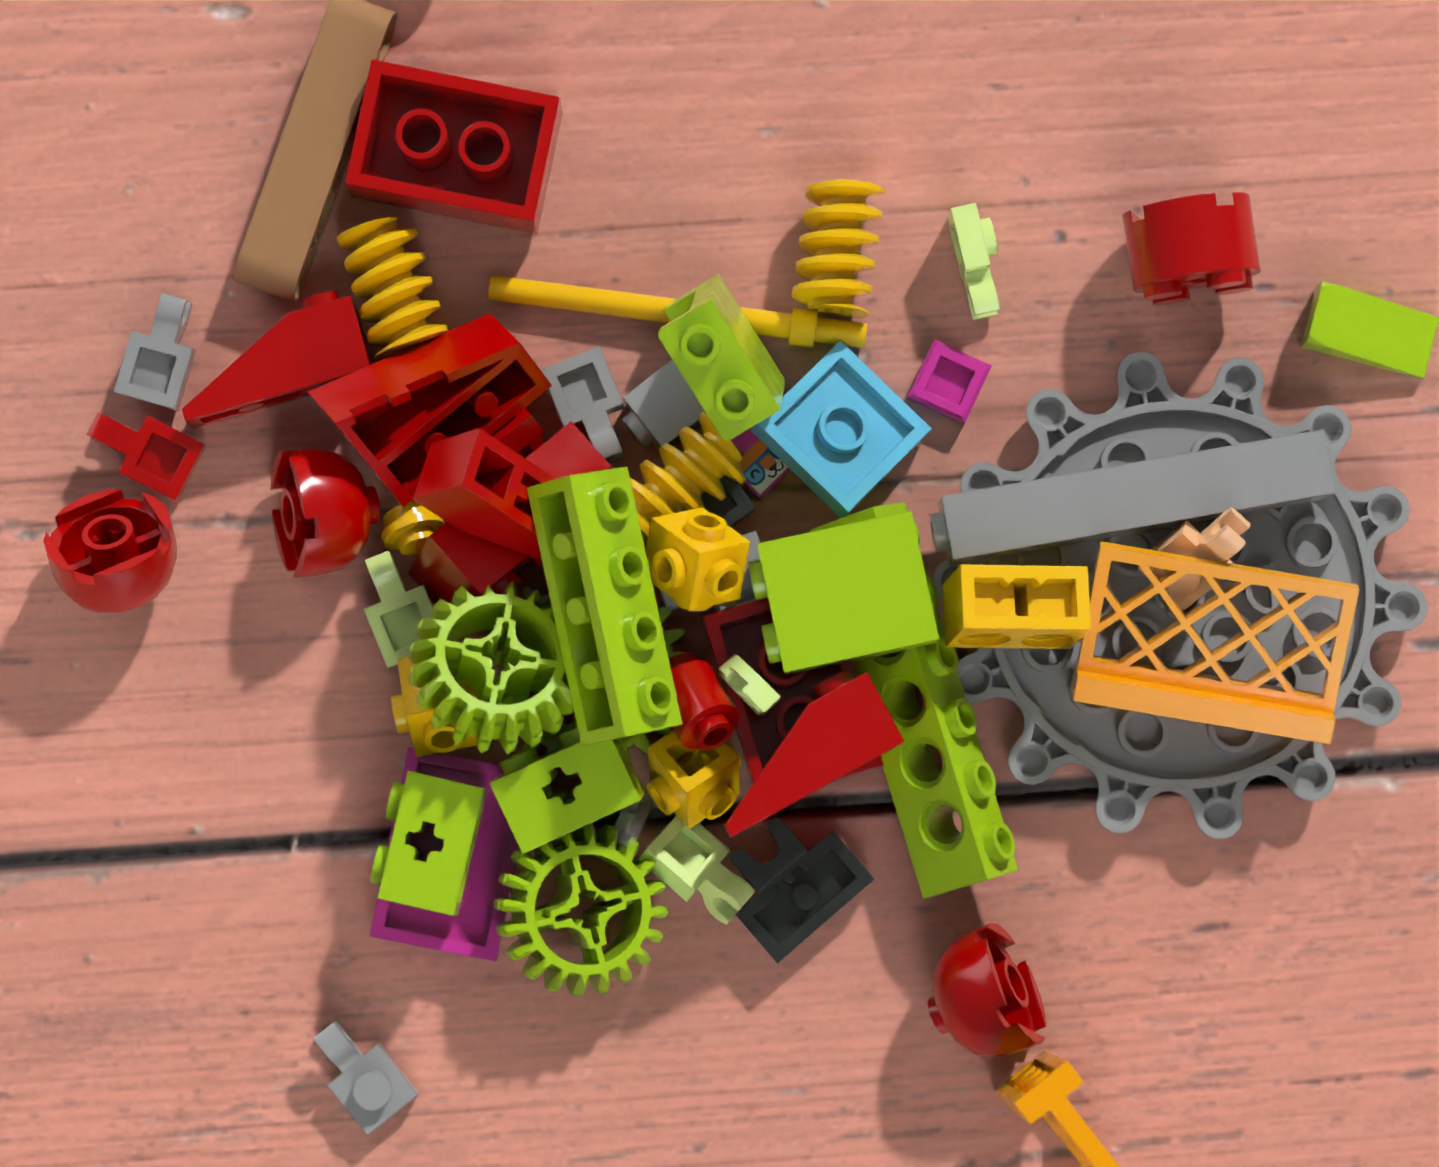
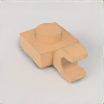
[1138,507,1251,611]

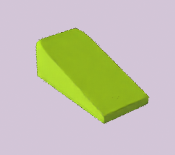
[1300,281,1439,379]

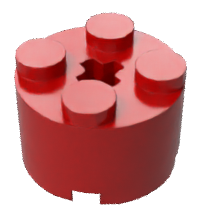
[1122,192,1261,306]

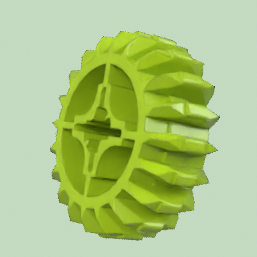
[409,581,574,755]
[493,823,668,996]

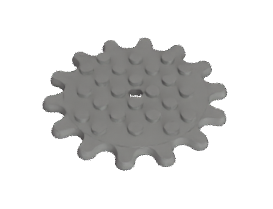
[933,352,1428,839]

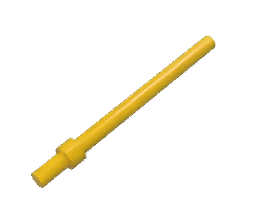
[488,275,868,349]

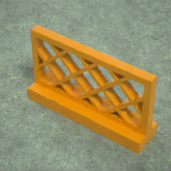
[1071,541,1359,744]
[994,1051,1120,1167]

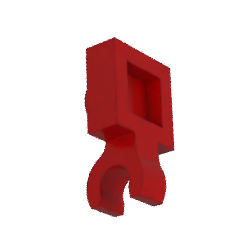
[86,412,206,502]

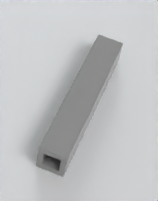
[929,429,1337,565]

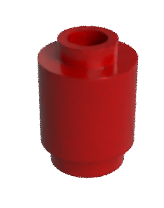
[669,653,739,750]

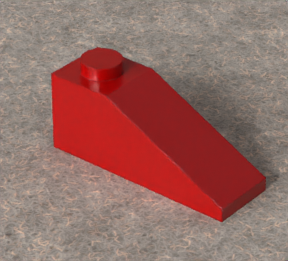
[182,291,372,429]
[412,428,556,561]
[724,669,905,838]

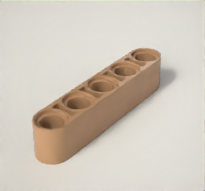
[234,0,397,302]

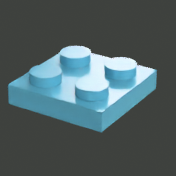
[751,340,932,518]

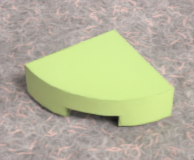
[718,654,780,716]

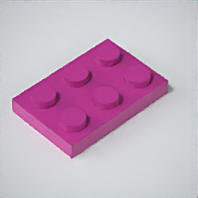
[369,747,520,962]

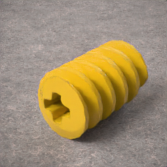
[791,179,886,318]
[336,216,448,359]
[630,412,746,543]

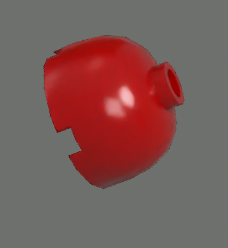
[271,449,380,578]
[43,489,177,613]
[927,923,1046,1057]

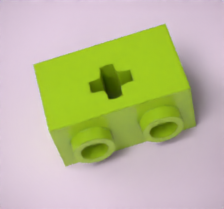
[489,726,646,854]
[370,771,488,916]

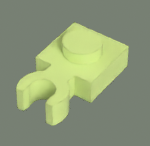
[947,203,1000,321]

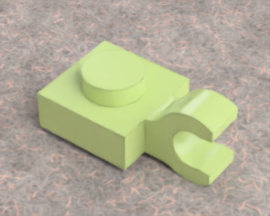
[364,551,433,668]
[638,815,755,925]

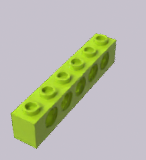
[810,502,1018,899]

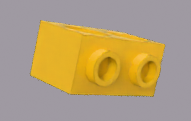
[942,564,1091,649]

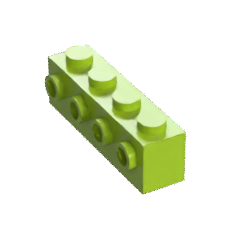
[527,467,682,746]

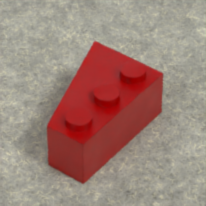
[308,313,552,507]
[408,421,613,604]

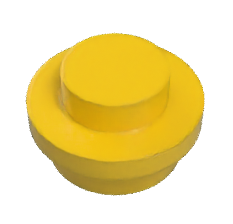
[381,501,444,555]

